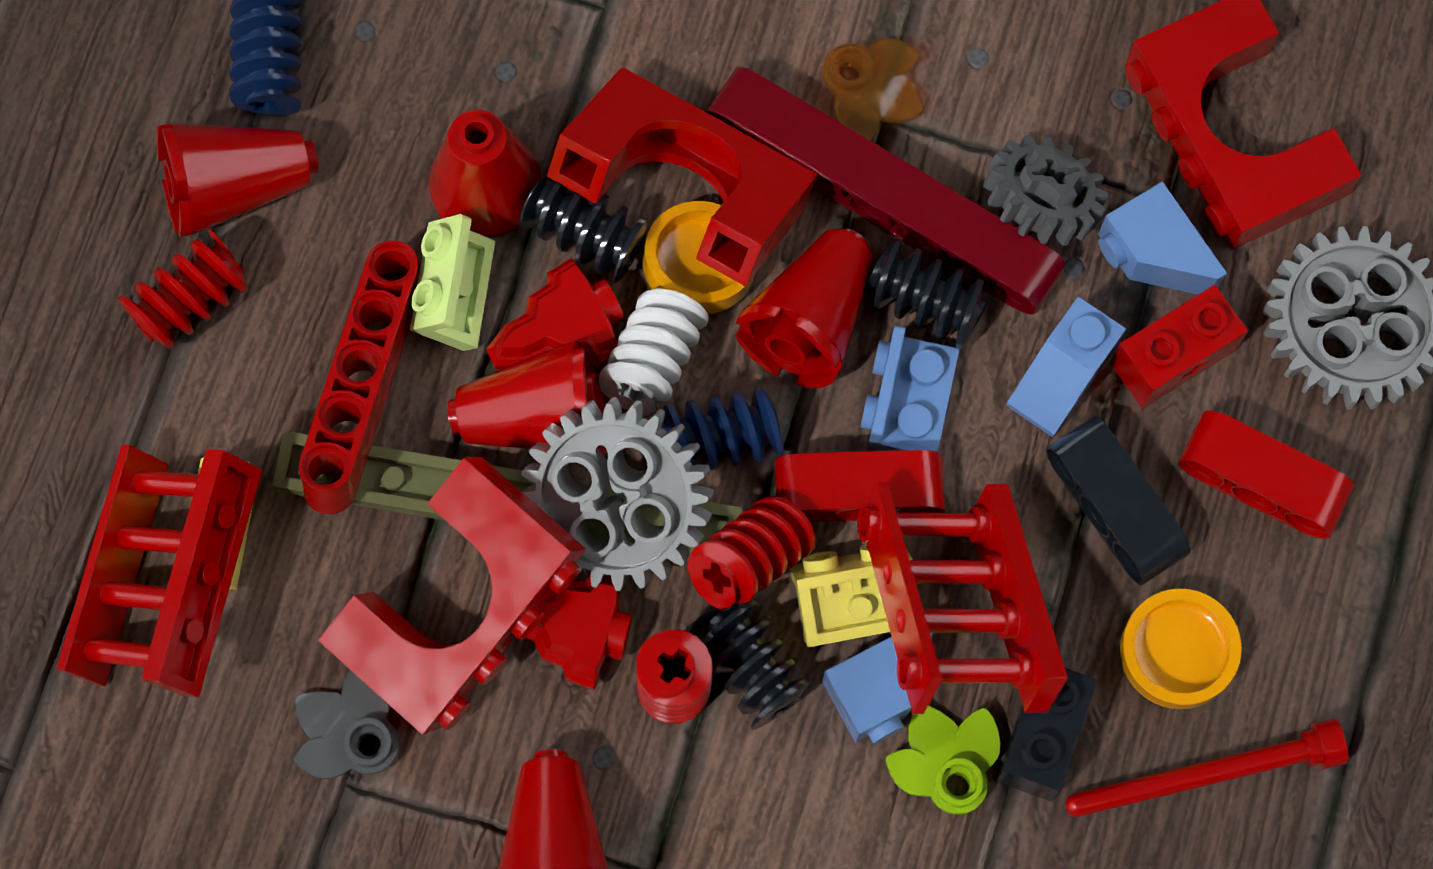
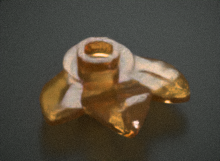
[822,38,924,141]

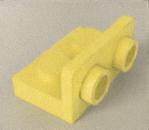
[790,544,912,647]

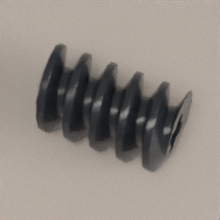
[519,175,648,284]
[862,237,990,350]
[688,598,810,730]

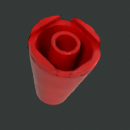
[429,110,541,238]
[156,123,318,237]
[736,228,873,388]
[448,338,610,454]
[498,749,609,869]

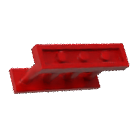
[56,444,262,698]
[857,483,1068,714]

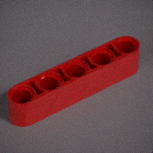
[299,240,419,514]

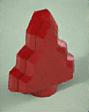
[486,258,625,370]
[489,575,633,690]

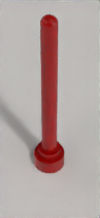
[1065,718,1349,817]

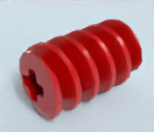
[117,229,248,349]
[687,496,815,610]
[636,629,712,724]

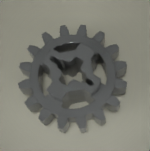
[983,135,1108,246]

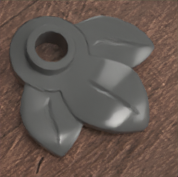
[293,670,399,779]

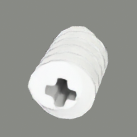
[598,288,709,416]

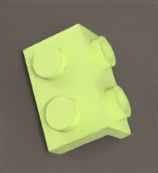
[410,214,495,351]

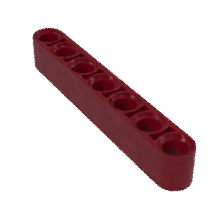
[706,67,1066,315]

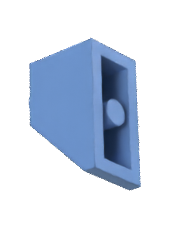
[1098,182,1227,295]
[1006,297,1126,437]
[822,633,934,745]

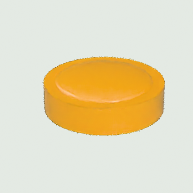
[643,201,754,314]
[1120,589,1242,709]

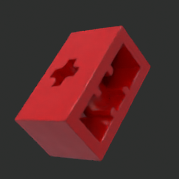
[1110,285,1248,410]

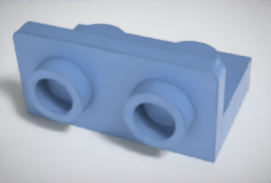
[860,325,959,452]

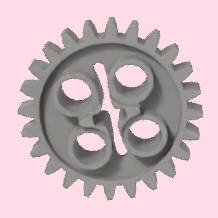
[1262,226,1433,410]
[521,397,714,591]

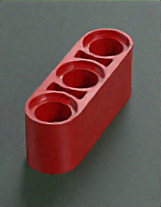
[1178,410,1355,539]
[775,450,945,522]

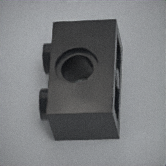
[995,668,1098,801]

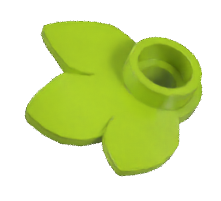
[885,706,1000,815]

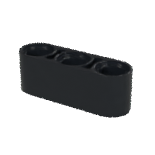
[1046,416,1191,585]

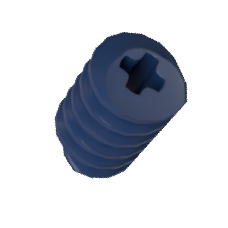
[229,0,302,116]
[662,388,783,471]

